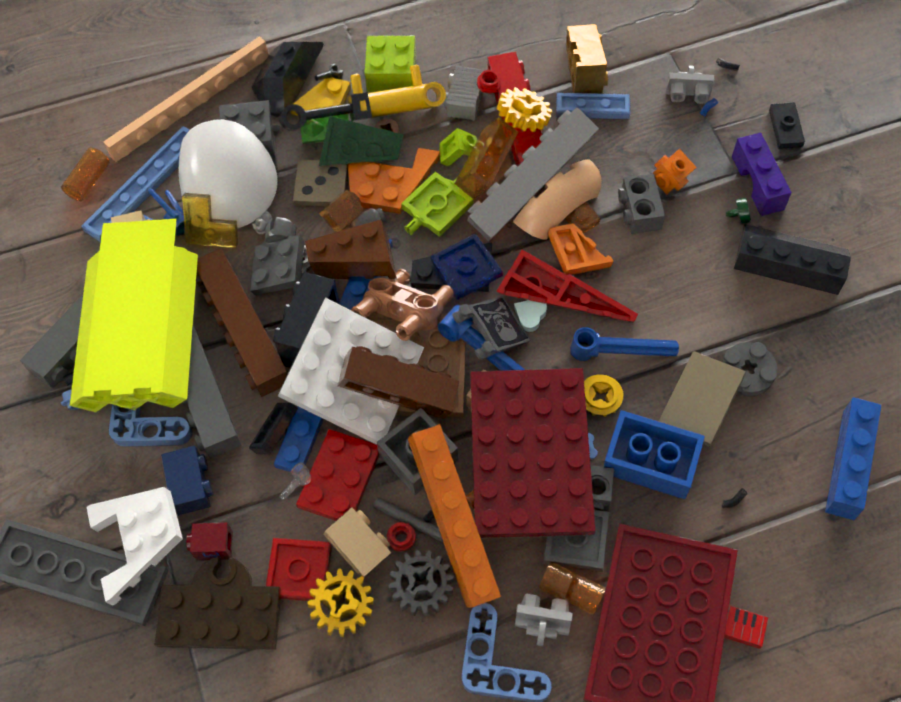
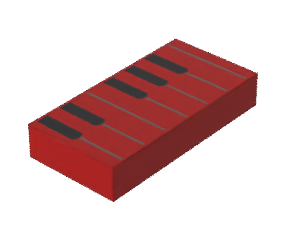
[724,606,768,649]

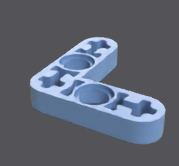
[109,405,192,446]
[462,603,551,702]

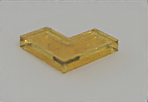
[182,193,238,248]

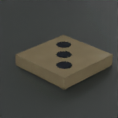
[293,160,348,207]

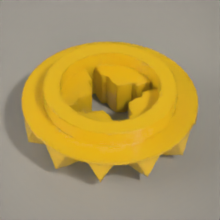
[584,374,623,417]

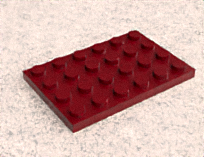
[470,368,596,538]
[583,524,738,702]

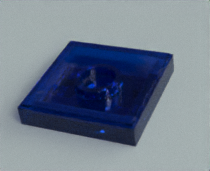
[430,233,503,300]

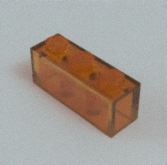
[454,117,518,198]

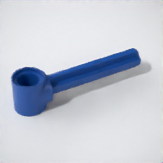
[437,305,525,371]
[570,327,679,361]

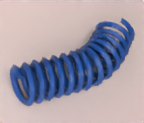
[700,98,719,116]

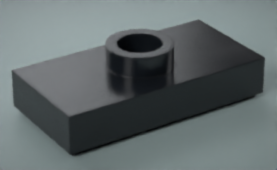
[769,102,805,149]
[249,403,298,455]

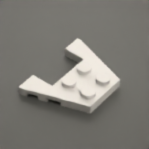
[87,487,183,606]

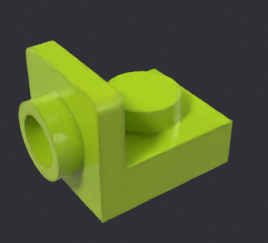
[439,128,478,167]

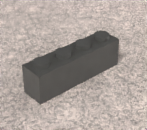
[20,294,83,389]

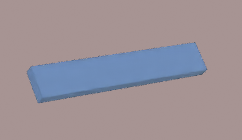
[81,126,189,243]

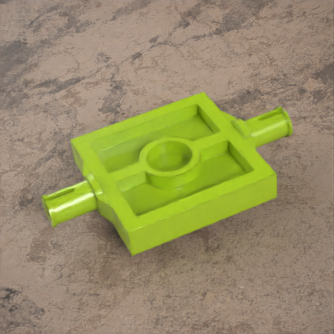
[401,171,473,237]

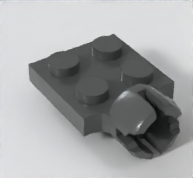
[250,218,305,296]

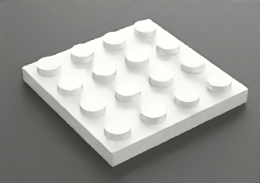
[278,298,424,444]

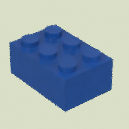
[603,410,705,499]

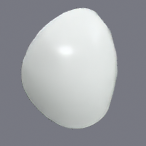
[179,120,277,231]

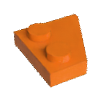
[547,224,613,275]

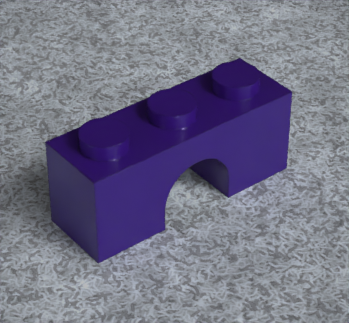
[732,132,792,216]

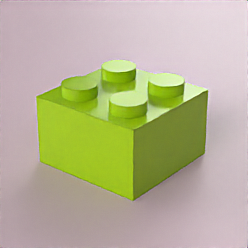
[364,36,416,92]

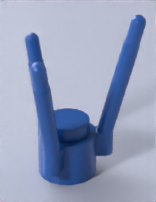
[131,188,191,236]

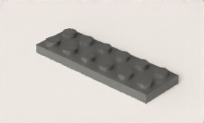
[0,519,169,626]

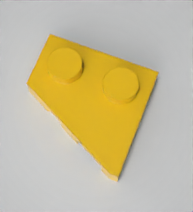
[291,77,351,116]

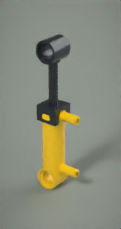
[279,65,446,131]

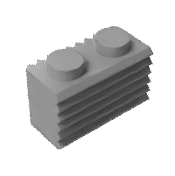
[443,66,485,121]

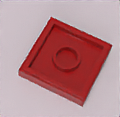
[266,538,332,601]

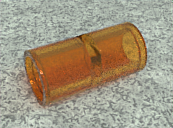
[61,147,110,202]
[539,561,606,615]

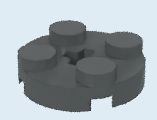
[722,342,778,396]

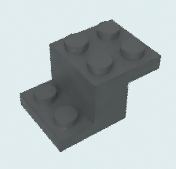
[219,100,279,185]

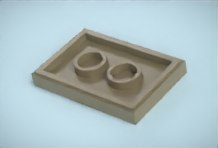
[658,351,746,447]

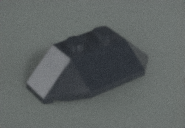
[251,42,324,116]

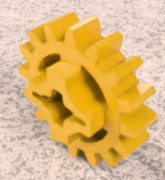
[497,88,552,132]
[308,569,374,637]

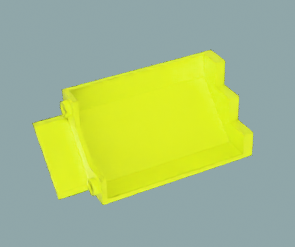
[70,219,198,412]

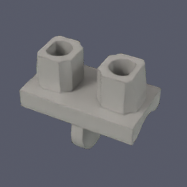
[666,65,714,104]
[515,593,572,646]

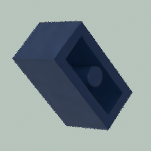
[161,446,213,516]

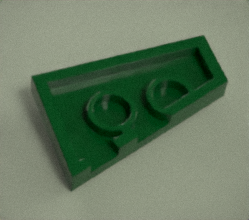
[319,116,404,166]

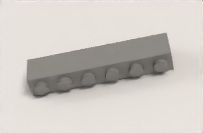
[467,107,599,242]

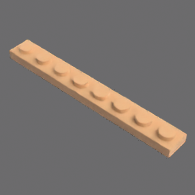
[103,36,269,162]

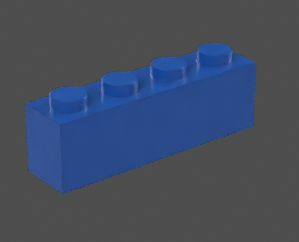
[825,397,881,520]

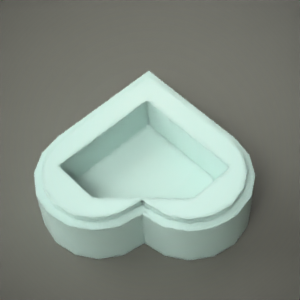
[514,300,547,332]

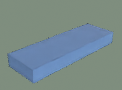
[556,93,630,119]

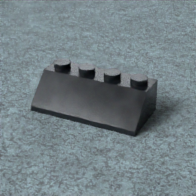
[733,224,851,295]

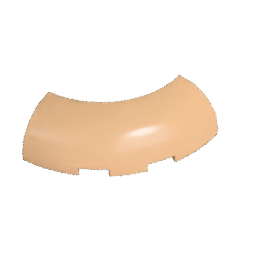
[513,159,602,240]

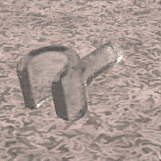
[279,462,311,501]

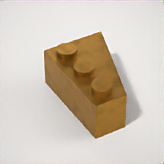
[566,25,608,94]

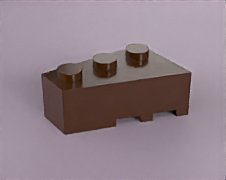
[305,219,397,279]

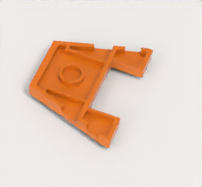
[348,148,440,214]

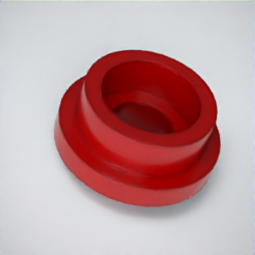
[477,70,501,94]
[387,522,416,552]

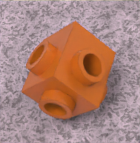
[652,149,697,195]

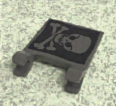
[452,296,531,360]

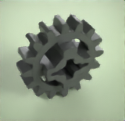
[389,550,454,617]

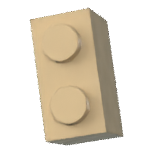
[323,508,391,577]

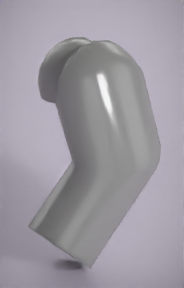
[253,211,272,234]

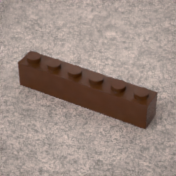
[196,248,288,397]

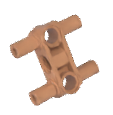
[351,269,454,341]

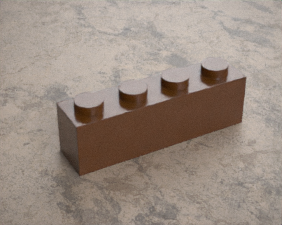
[338,346,459,419]

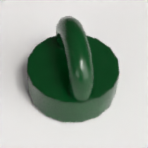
[726,197,751,224]

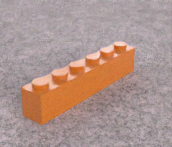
[408,425,501,608]

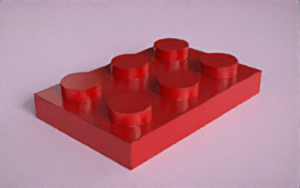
[296,429,380,521]

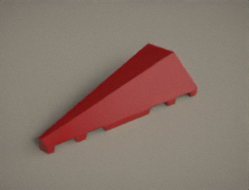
[496,249,638,322]

